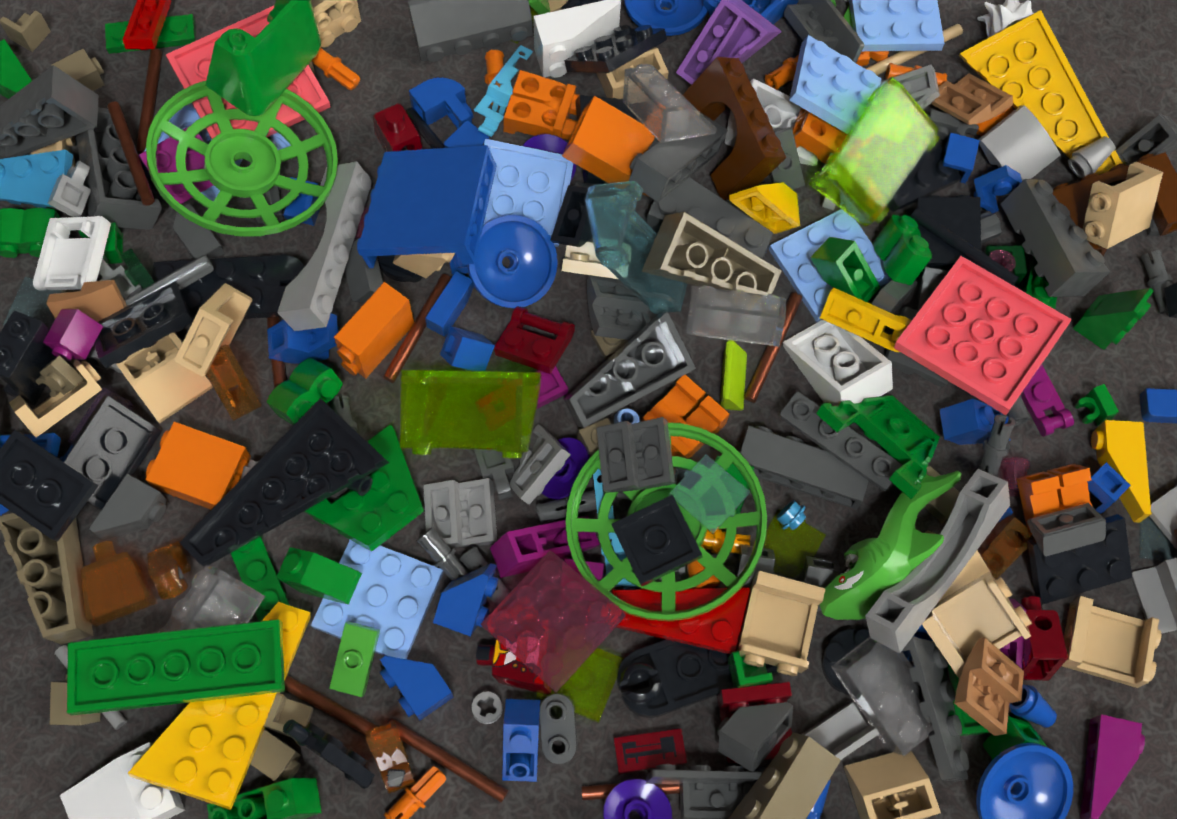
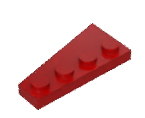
[604,588,751,654]

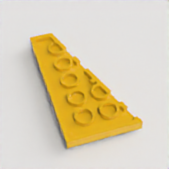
[959,10,1123,175]
[128,602,311,810]

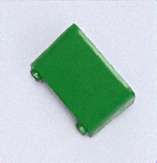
[205,0,321,116]

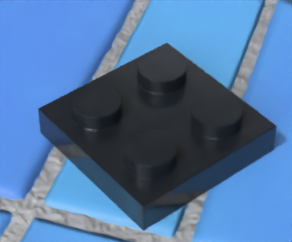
[611,495,703,587]

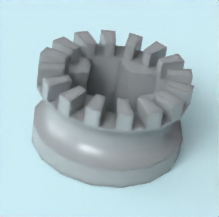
[472,691,503,724]

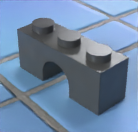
[735,544,842,611]

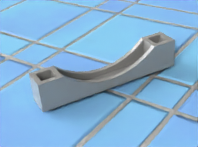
[277,161,372,331]
[865,469,1010,653]

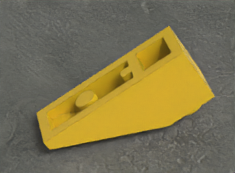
[729,182,800,234]
[1091,420,1151,523]

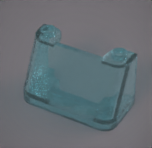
[585,181,687,314]

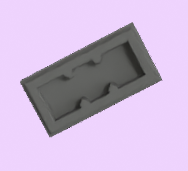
[770,127,805,190]

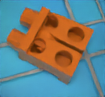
[503,70,579,140]
[792,108,876,172]
[641,374,730,459]
[1016,464,1093,540]

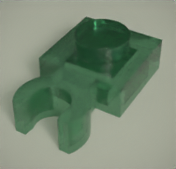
[121,248,155,288]

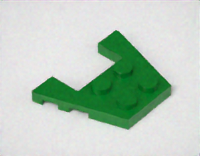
[816,395,940,499]
[304,424,424,552]

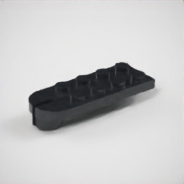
[151,255,305,321]
[617,639,779,718]

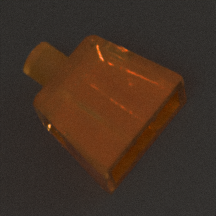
[206,345,261,421]
[81,541,158,627]

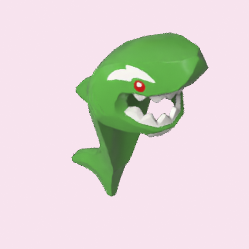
[820,471,962,620]

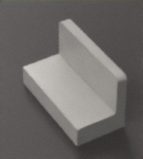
[1131,558,1177,634]
[802,702,880,760]

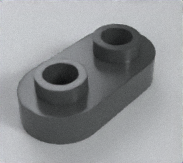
[540,693,578,764]

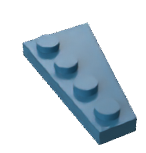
[0,150,73,208]

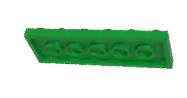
[67,620,285,716]

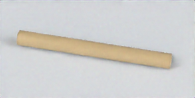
[865,24,963,76]

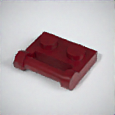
[494,306,575,374]

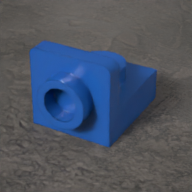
[974,165,1022,213]

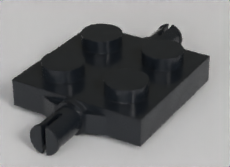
[283,719,375,789]

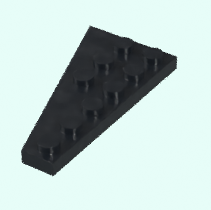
[180,398,389,567]

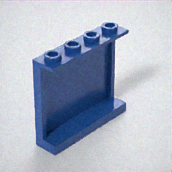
[357,145,497,268]

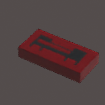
[613,729,687,774]

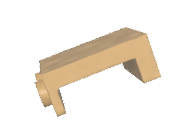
[1083,162,1163,249]
[174,283,252,377]
[9,359,102,438]
[737,571,825,676]
[922,571,1032,679]
[1062,596,1161,688]

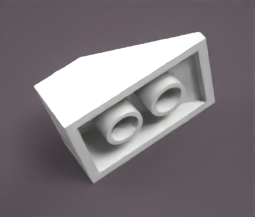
[534,0,621,78]
[725,79,818,166]
[783,319,893,406]
[60,742,185,819]

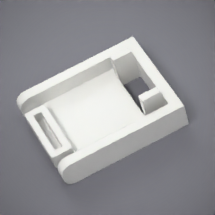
[33,216,111,291]

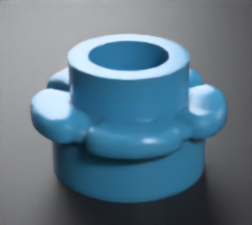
[776,500,806,530]

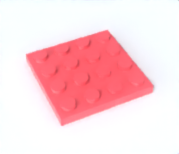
[166,6,330,139]
[894,256,1072,415]

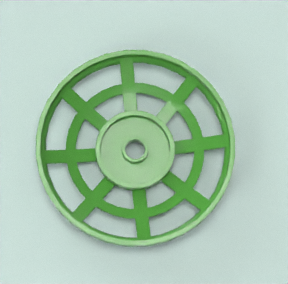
[146,81,338,237]
[566,423,767,621]

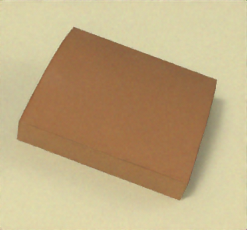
[931,73,1013,125]
[46,280,127,322]
[954,638,1024,736]

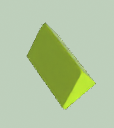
[720,340,747,411]

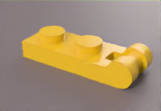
[820,288,912,352]

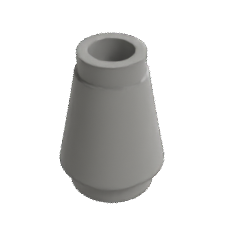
[1068,136,1116,178]

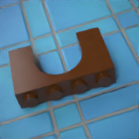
[678,57,787,200]
[1053,152,1177,256]

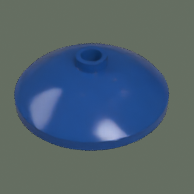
[624,0,708,36]
[467,215,557,308]
[976,743,1073,819]

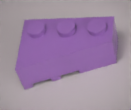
[676,0,782,85]

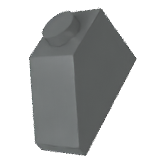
[1116,114,1177,165]
[89,474,167,540]
[717,702,793,772]

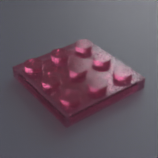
[481,550,626,693]

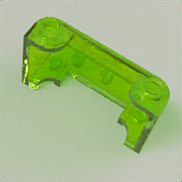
[808,77,940,227]
[400,370,541,458]

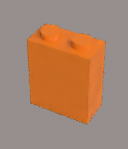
[562,96,657,192]
[334,282,414,379]
[145,422,251,510]

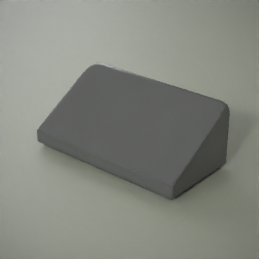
[1027,503,1106,556]

